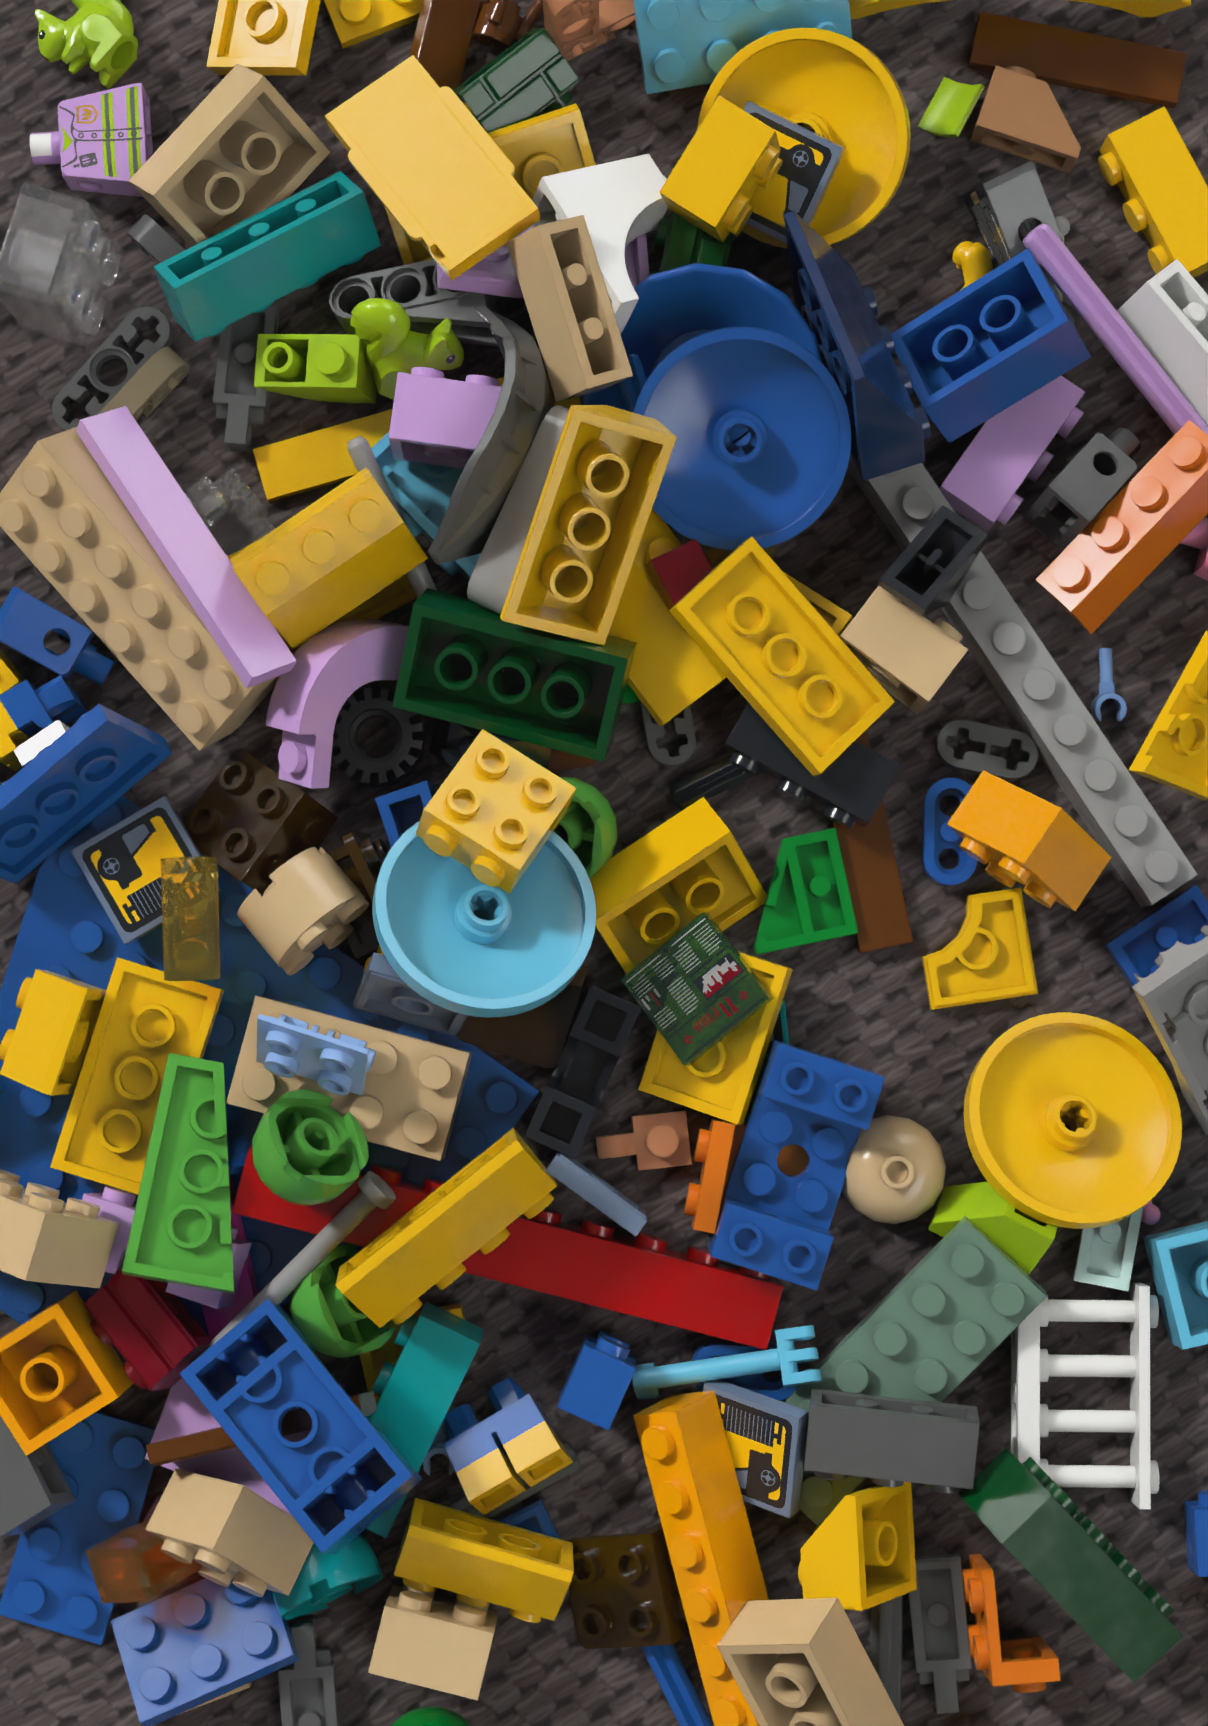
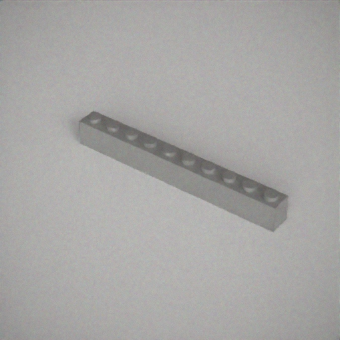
[847,453,1198,908]

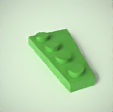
[122,1053,234,1294]

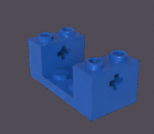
[707,1039,885,1291]
[179,1299,423,1555]

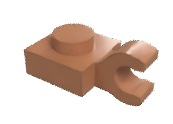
[595,1110,692,1171]

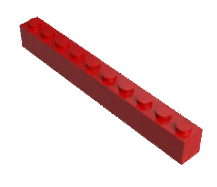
[232,1144,784,1350]

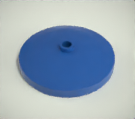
[633,327,851,551]

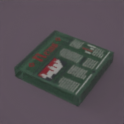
[621,912,773,1066]

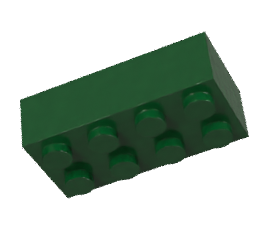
[392,588,637,762]
[958,1448,1182,1683]

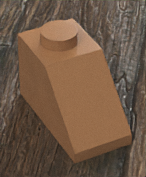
[970,66,1081,173]

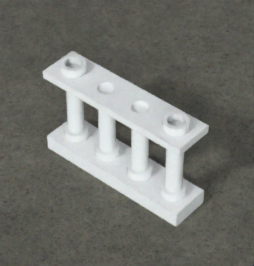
[1011,1282,1159,1509]

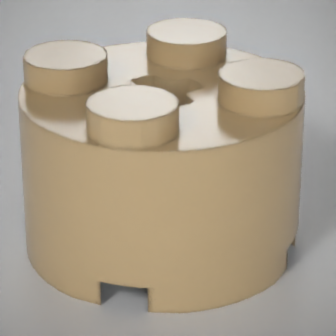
[237,847,369,976]

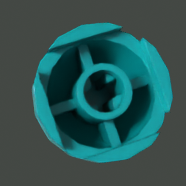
[272,1533,383,1620]

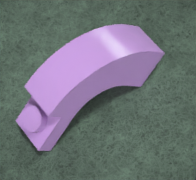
[266,619,409,789]

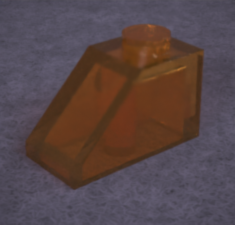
[86,1521,202,1604]

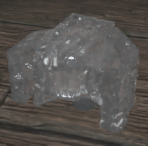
[185,468,275,557]

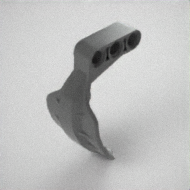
[329,259,554,564]

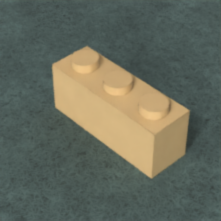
[507,215,633,402]

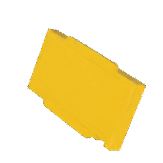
[325,55,541,281]

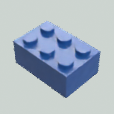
[891,248,1091,443]

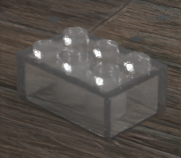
[0,182,120,347]

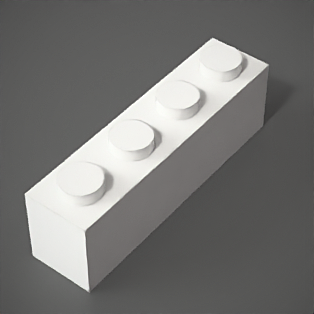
[1117,259,1208,426]

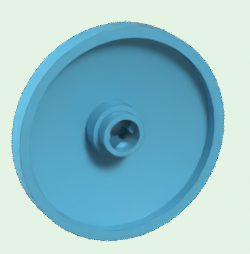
[372,821,596,1018]

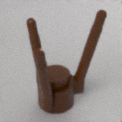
[472,0,543,51]

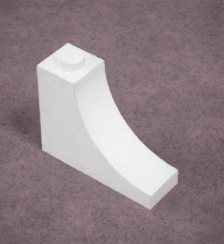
[532,154,668,334]

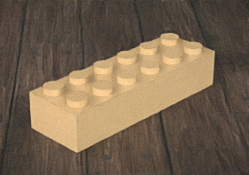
[0,427,280,751]

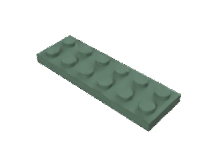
[782,1216,1047,1526]

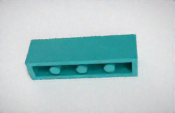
[153,171,381,342]
[366,1301,485,1538]

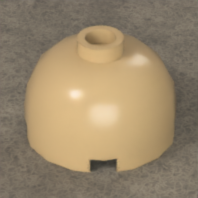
[841,1115,946,1224]

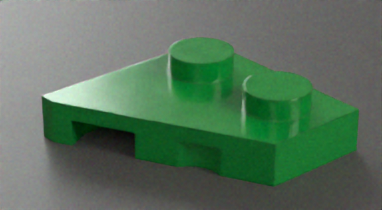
[753,828,858,955]

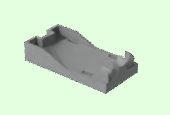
[1132,925,1208,1136]

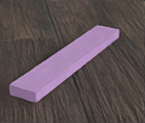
[76,406,297,688]

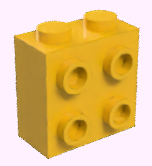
[416,729,577,894]

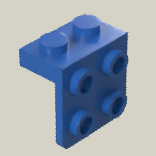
[1103,885,1208,989]

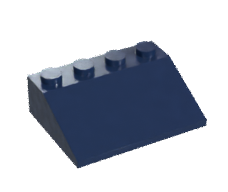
[784,211,931,481]

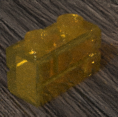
[160,856,220,981]

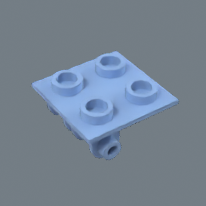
[256,1014,376,1096]

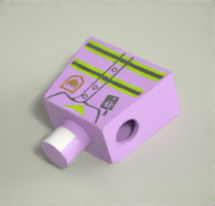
[30,83,153,197]

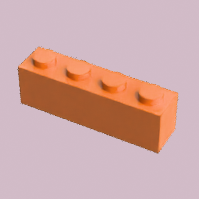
[1036,420,1208,634]

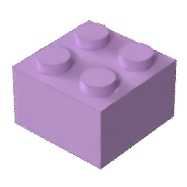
[388,367,502,469]

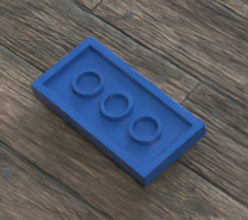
[0,704,172,884]
[0,1410,156,1645]

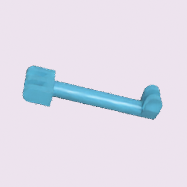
[632,1325,822,1400]

